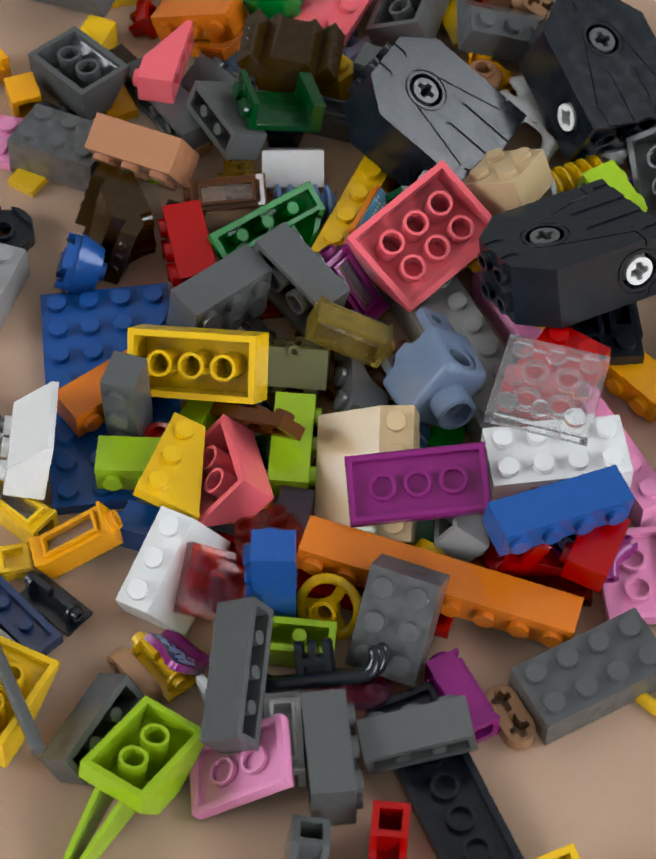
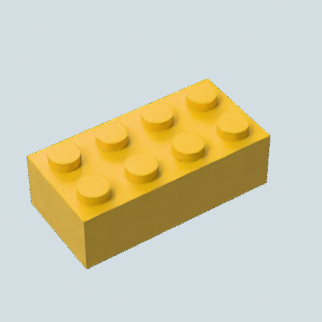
[127,324,269,405]

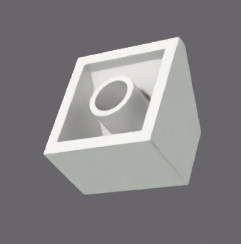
[262,147,324,193]

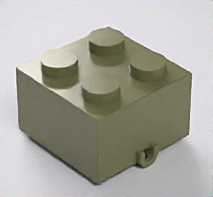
[268,336,333,395]

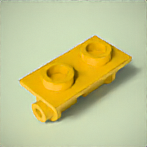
[129,631,196,703]

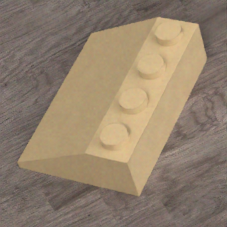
[314,405,420,546]

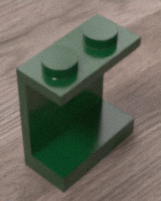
[232,69,326,132]

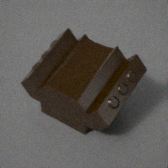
[236,9,345,93]
[75,162,156,285]

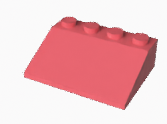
[343,159,492,313]

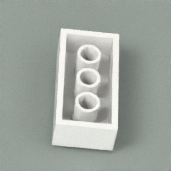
[481,414,634,501]

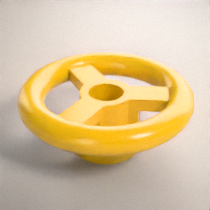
[297,573,362,641]

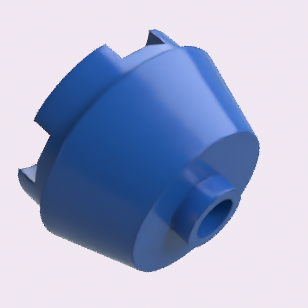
[54,232,108,294]

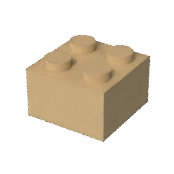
[462,147,554,216]

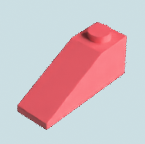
[133,21,194,104]

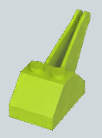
[63,695,204,859]

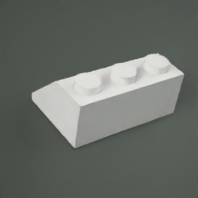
[0,381,59,500]
[115,506,231,638]

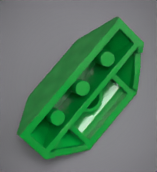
[207,181,325,260]

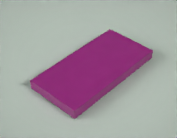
[344,442,491,527]

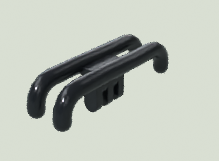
[265,637,390,694]

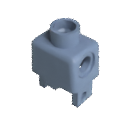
[378,307,487,430]

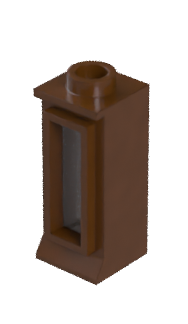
[183,173,267,213]

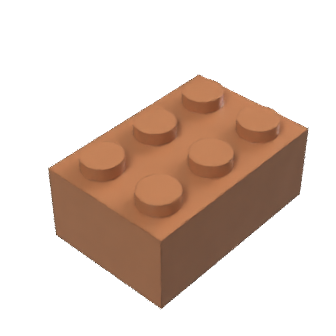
[84,112,200,191]

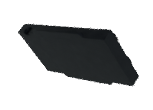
[568,302,645,366]

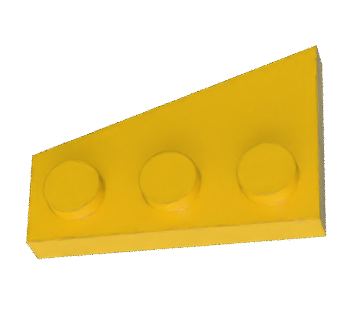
[133,412,206,521]

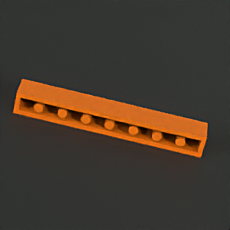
[297,515,584,648]

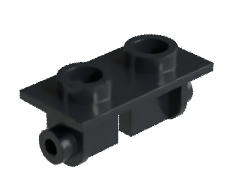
[20,571,93,637]

